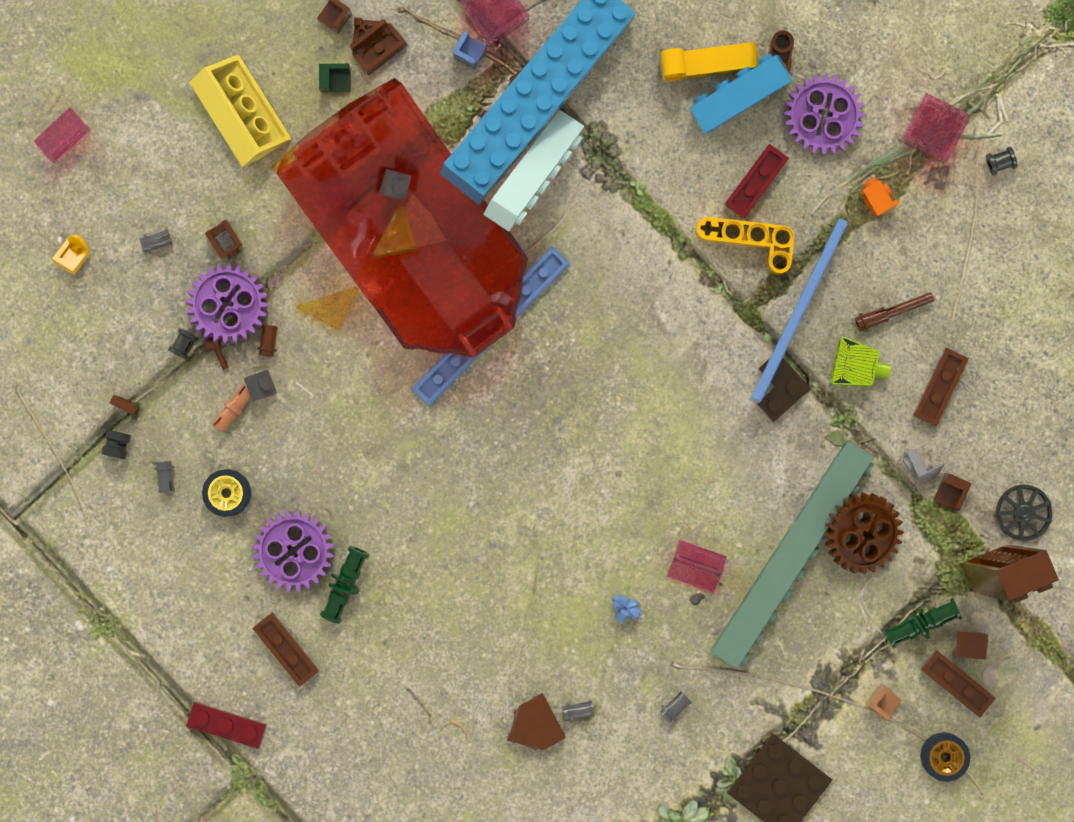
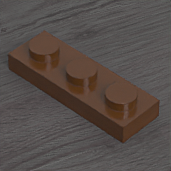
[913,347,969,426]
[252,612,320,687]
[920,650,996,718]

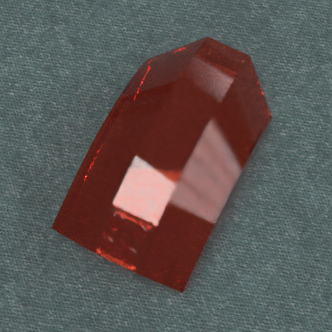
[271,78,528,358]

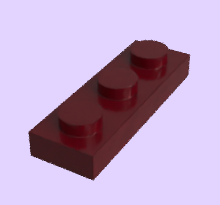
[724,144,789,219]
[186,702,267,749]

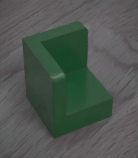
[319,63,351,92]

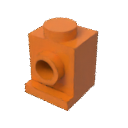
[859,177,899,218]

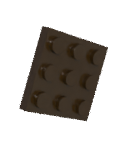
[726,733,833,822]

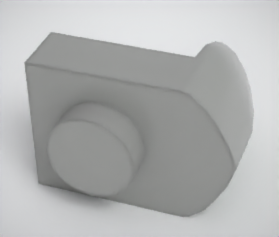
[903,448,944,485]

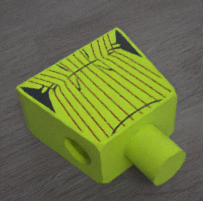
[829,337,891,386]

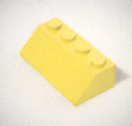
[189,55,292,167]

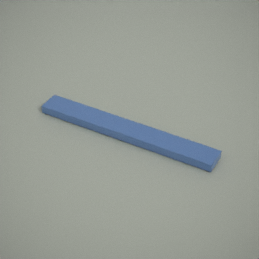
[749,218,848,404]
[411,246,570,406]

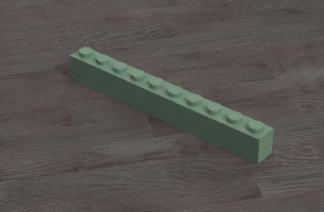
[710,441,874,669]

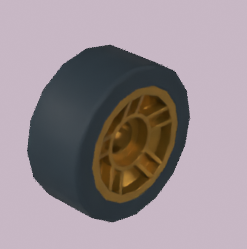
[920,732,971,782]

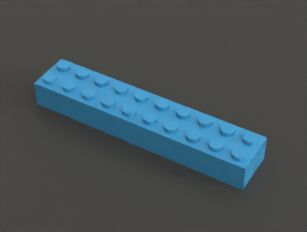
[439,0,636,205]

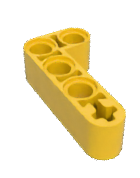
[659,43,759,81]
[695,217,794,275]

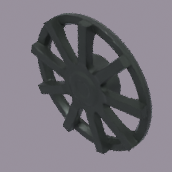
[996,484,1052,541]

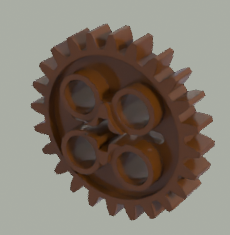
[824,492,904,574]

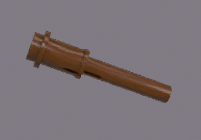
[855,292,934,332]

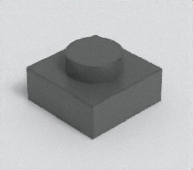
[379,169,412,200]
[244,370,277,402]

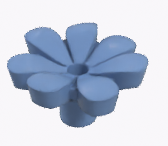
[612,595,642,623]

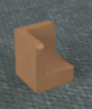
[866,684,902,721]

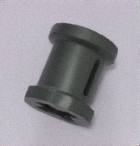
[986,146,1018,176]
[168,328,199,360]

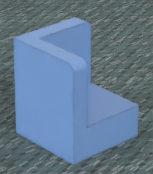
[452,31,487,69]

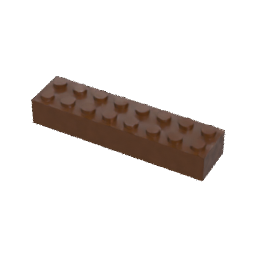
[961,544,1059,603]

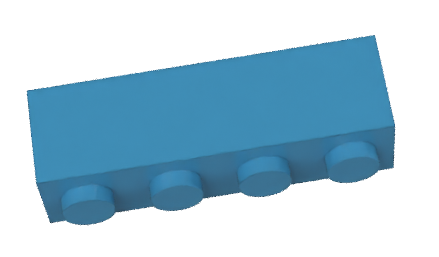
[690,53,794,134]

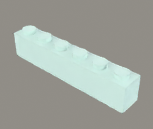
[483,109,584,231]

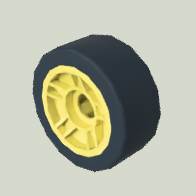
[202,469,251,517]

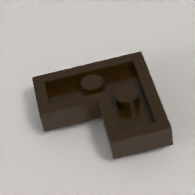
[757,358,811,422]

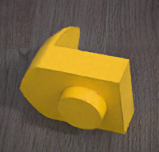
[52,235,90,275]

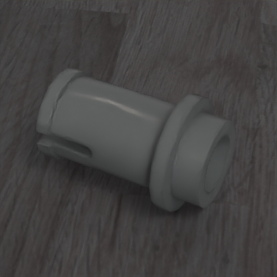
[139,229,173,254]
[154,461,175,493]
[660,691,692,723]
[562,700,595,723]

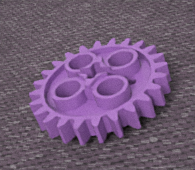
[783,73,866,156]
[186,263,268,345]
[252,510,335,592]

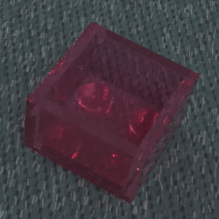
[459,0,529,48]
[899,93,971,164]

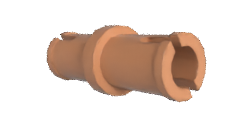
[211,384,251,433]

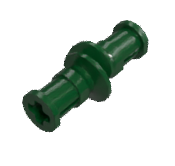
[320,546,370,624]
[884,598,963,649]

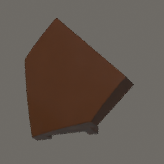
[350,17,408,75]
[507,693,566,750]

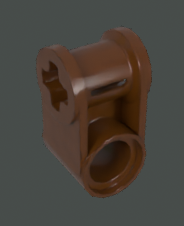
[768,30,794,73]

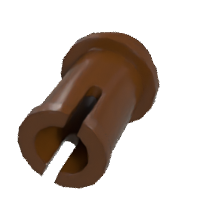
[257,325,278,357]

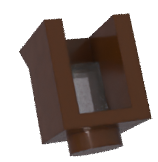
[205,219,243,260]

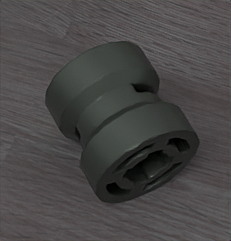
[101,429,132,460]

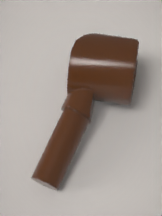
[205,337,229,370]

